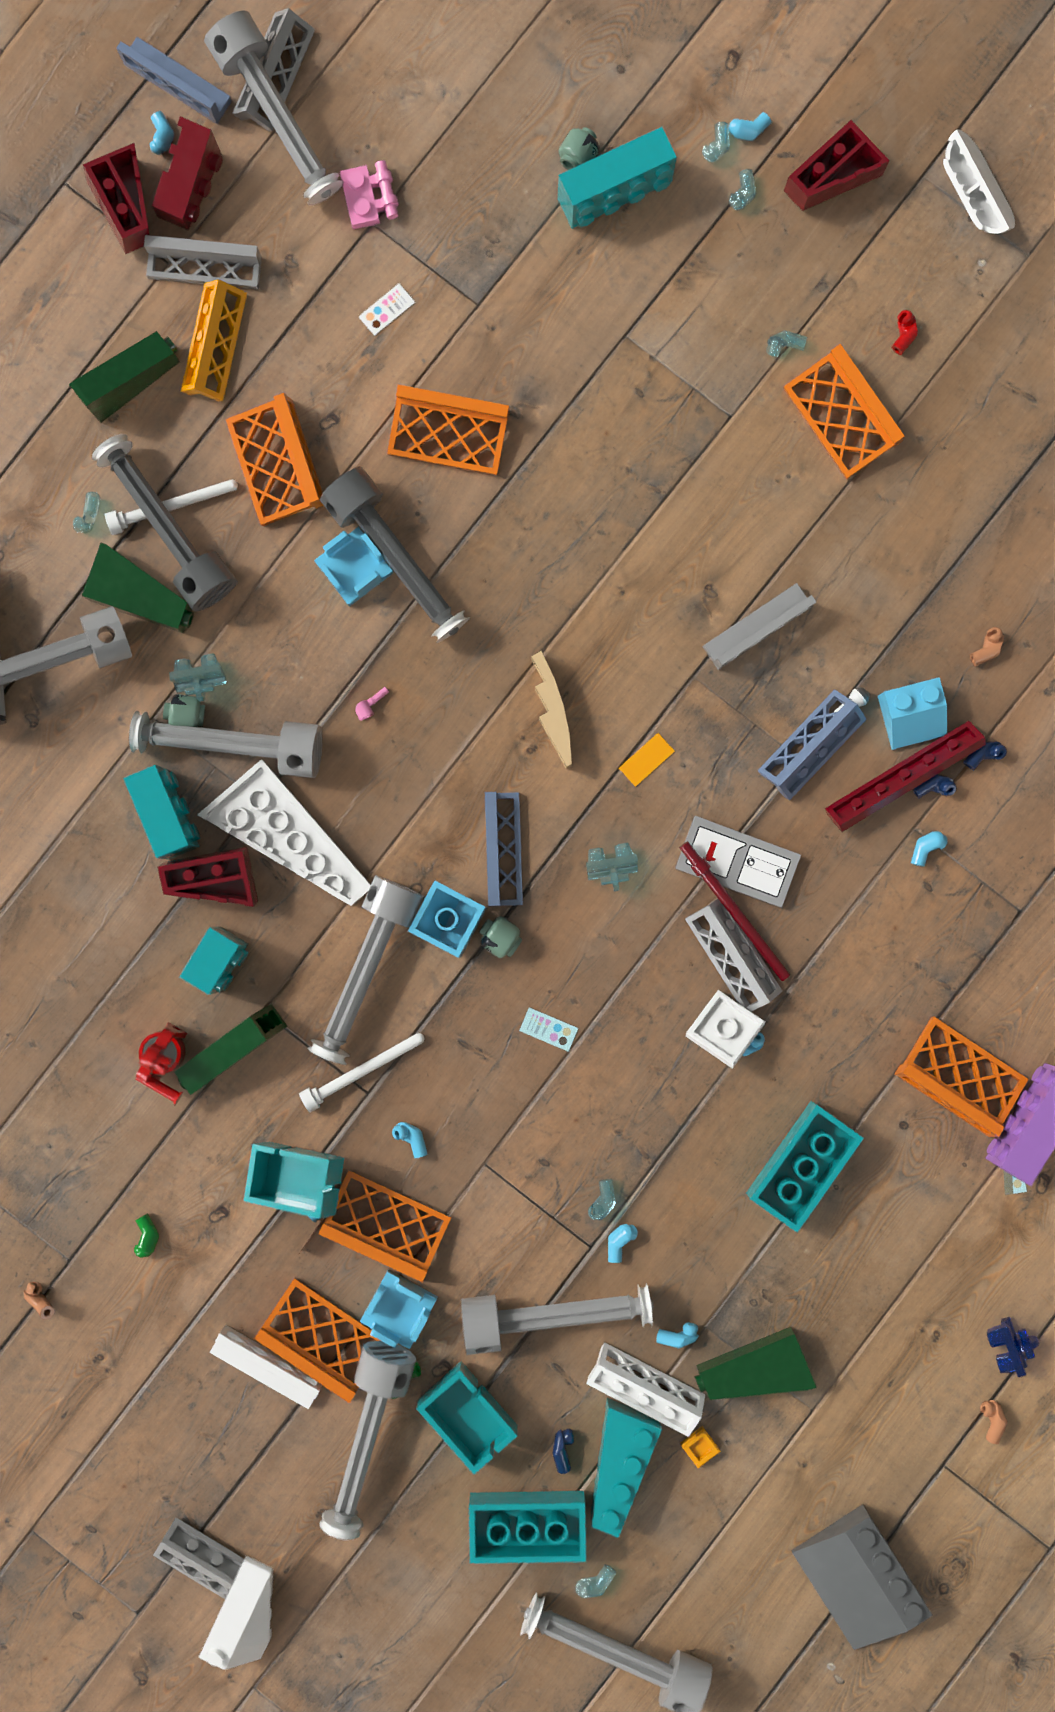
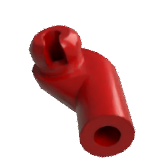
[891,310,918,355]

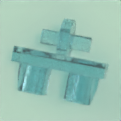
[169,654,227,702]
[586,843,638,892]

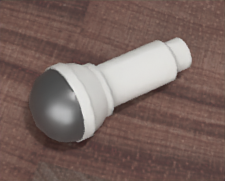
[834,687,870,712]

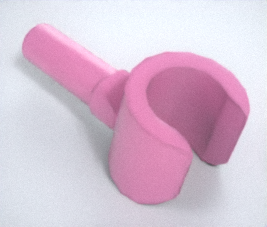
[355,687,389,721]

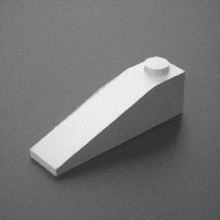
[199,1556,273,1670]

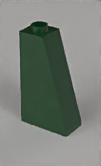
[69,331,180,423]
[82,543,194,634]
[174,1003,288,1095]
[694,1327,817,1400]

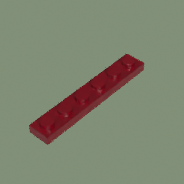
[825,721,986,832]

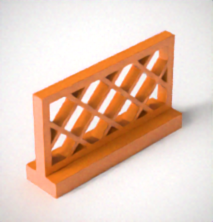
[783,344,905,479]
[387,384,510,475]
[226,393,324,526]
[895,1016,1029,1137]
[318,1170,451,1282]
[254,1278,381,1403]

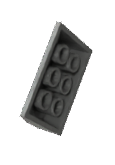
[791,1504,933,1650]

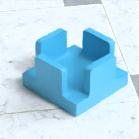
[314,526,393,607]
[360,1269,438,1349]

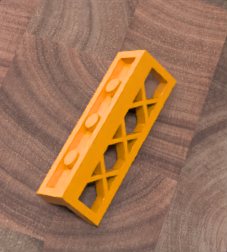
[181,279,247,401]

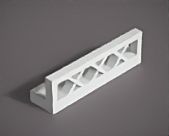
[210,1325,322,1409]
[586,1342,705,1437]

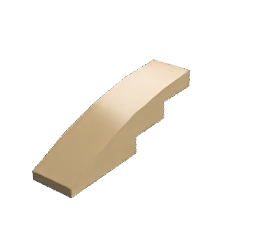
[531,651,572,769]

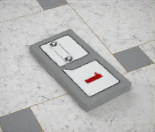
[675,816,801,908]

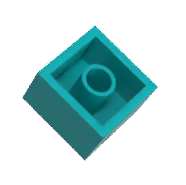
[179,926,249,995]

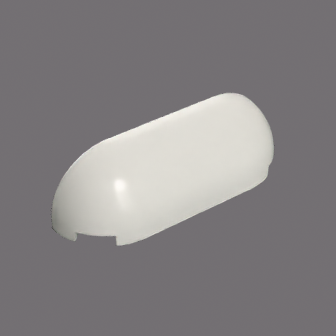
[943,129,1015,234]

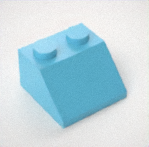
[877,677,947,750]
[408,880,487,958]

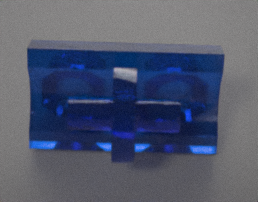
[987,1317,1040,1377]

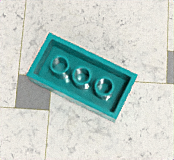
[558,127,677,229]
[746,1101,864,1233]
[469,1491,586,1564]

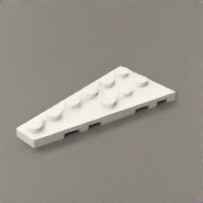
[198,759,371,906]

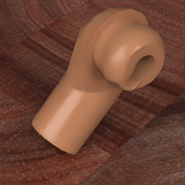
[970,627,1004,667]
[24,1282,54,1320]
[980,1400,1007,1444]

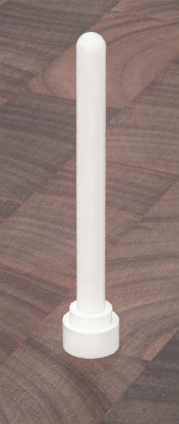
[105,480,238,535]
[299,1033,425,1113]

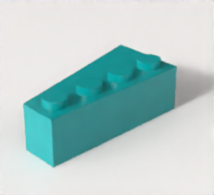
[590,1398,662,1538]

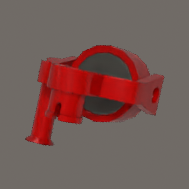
[135,1022,188,1106]

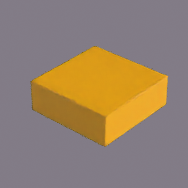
[680,1425,721,1469]

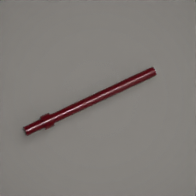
[679,841,790,981]

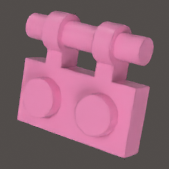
[339,161,398,229]

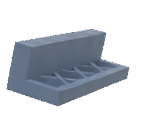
[116,37,232,124]
[757,689,866,801]
[485,792,523,906]

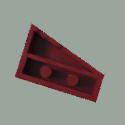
[152,116,223,231]
[784,120,890,211]
[83,143,149,254]
[157,847,258,907]

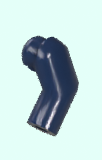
[963,741,1007,770]
[912,774,957,799]
[552,1428,575,1474]

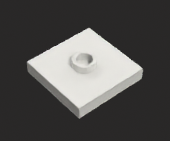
[685,990,765,1069]

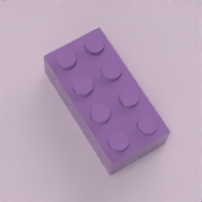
[985,1063,1055,1186]

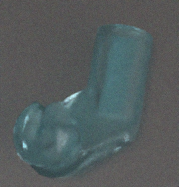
[702,122,730,162]
[729,169,756,210]
[766,331,807,357]
[73,492,100,534]
[588,1179,616,1220]
[575,1564,616,1598]

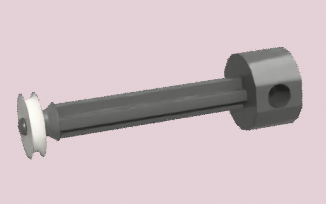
[92,434,237,612]
[320,466,470,643]

